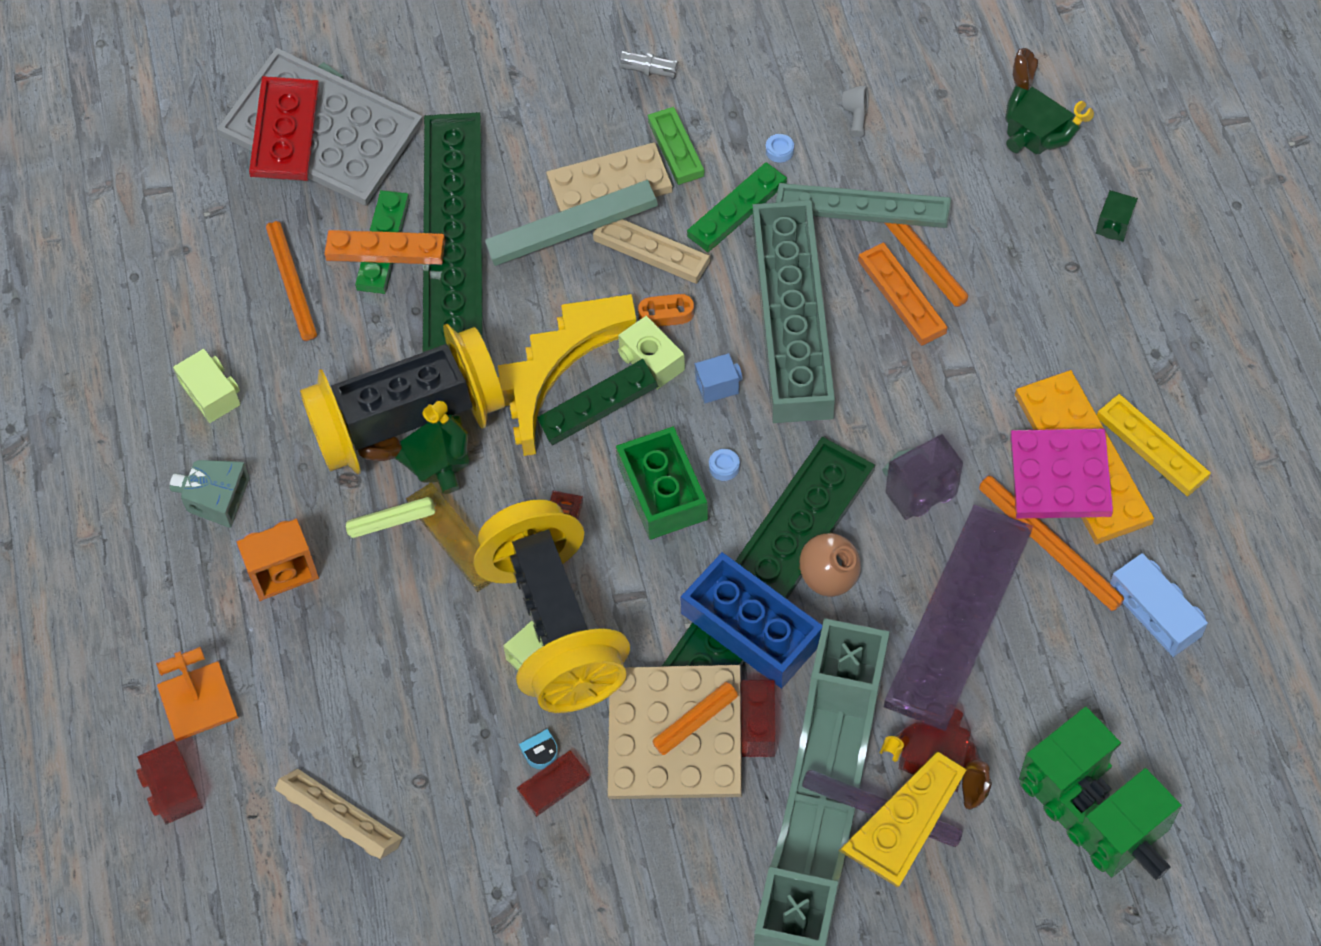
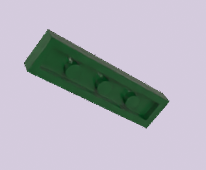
[537,359,659,446]

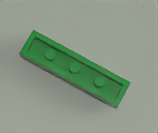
[687,162,787,253]
[355,190,410,294]

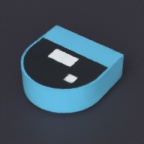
[519,729,558,769]

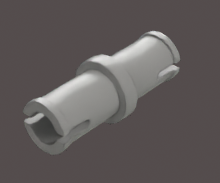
[620,50,678,78]

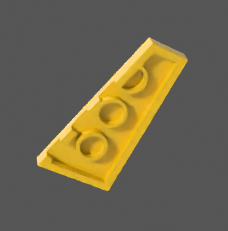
[839,752,966,887]

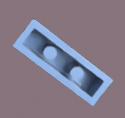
[1110,553,1208,657]

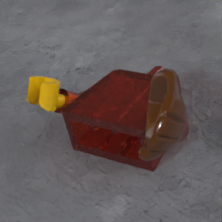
[879,707,992,810]

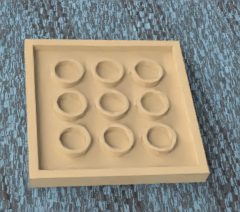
[608,665,742,799]

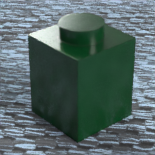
[1095,190,1138,242]

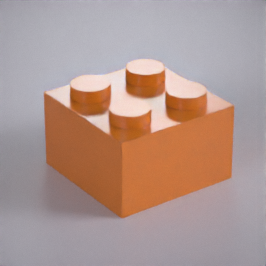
[236,519,319,601]

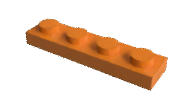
[324,230,445,265]
[858,242,948,346]

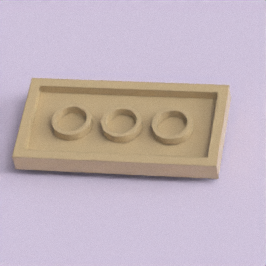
[546,142,672,212]

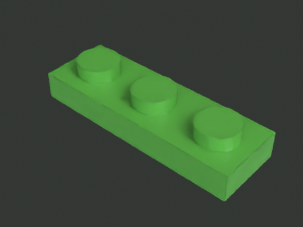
[647,107,704,185]

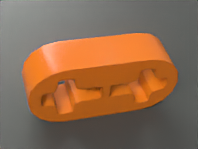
[638,294,694,327]

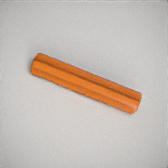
[652,682,738,755]

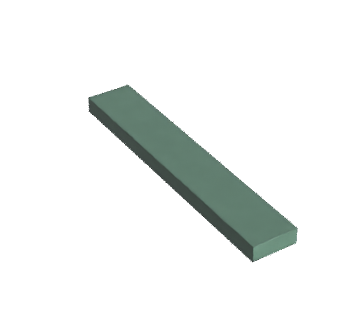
[485,179,658,266]
[775,183,952,228]

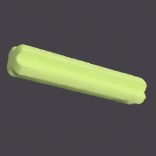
[346,497,435,538]

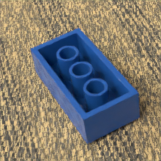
[680,552,823,689]

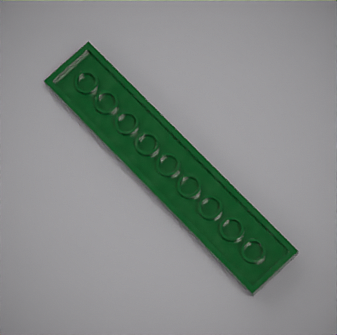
[422,112,483,352]
[661,437,875,667]

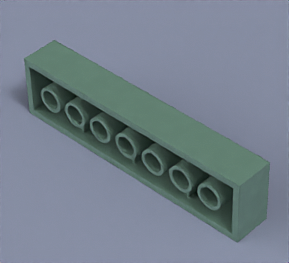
[752,200,835,423]

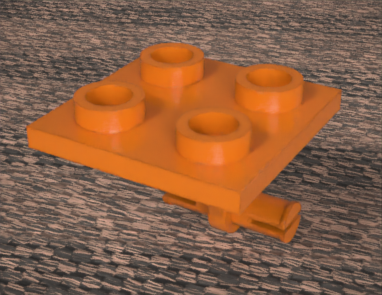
[156,647,238,742]

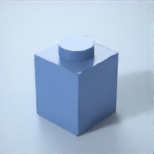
[694,353,742,404]

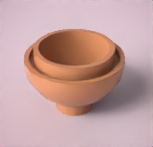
[800,533,861,597]

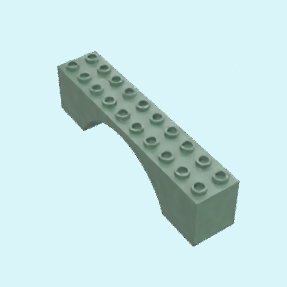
[754,618,890,946]

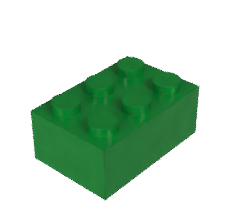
[616,426,708,540]

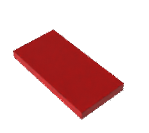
[249,76,319,181]

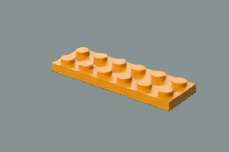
[1015,370,1154,545]

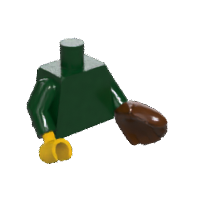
[1005,48,1094,154]
[358,401,469,494]

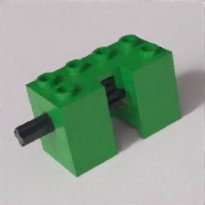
[1019,707,1182,880]

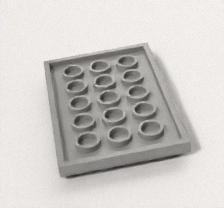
[217,48,423,206]

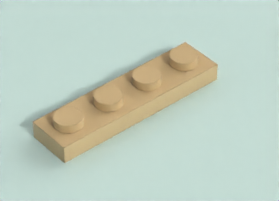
[593,219,710,284]
[275,769,402,859]

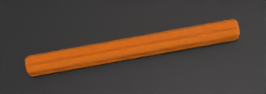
[979,476,1124,611]

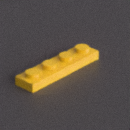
[1097,394,1211,497]

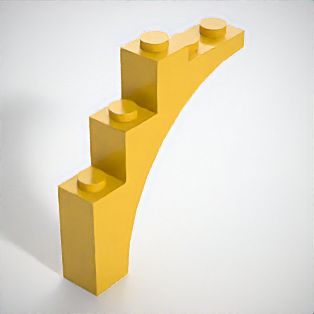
[498,294,636,456]

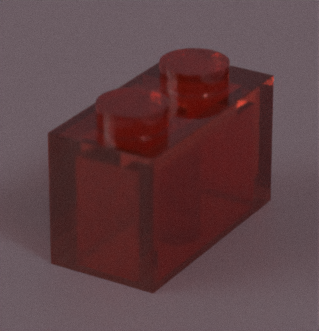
[741,680,775,757]
[136,740,203,824]

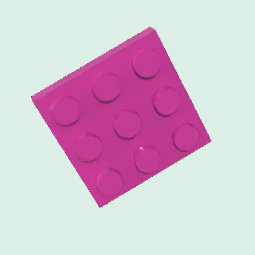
[1010,429,1113,519]

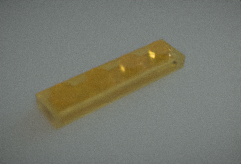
[406,482,492,592]

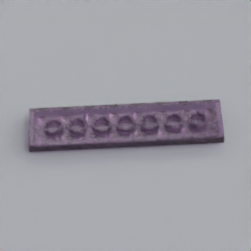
[883,505,1033,731]

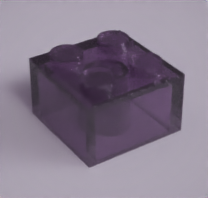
[885,434,963,521]

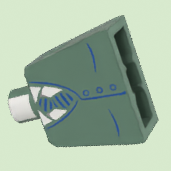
[170,460,250,528]

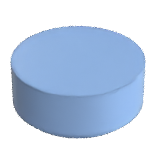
[766,134,794,163]
[709,449,740,481]

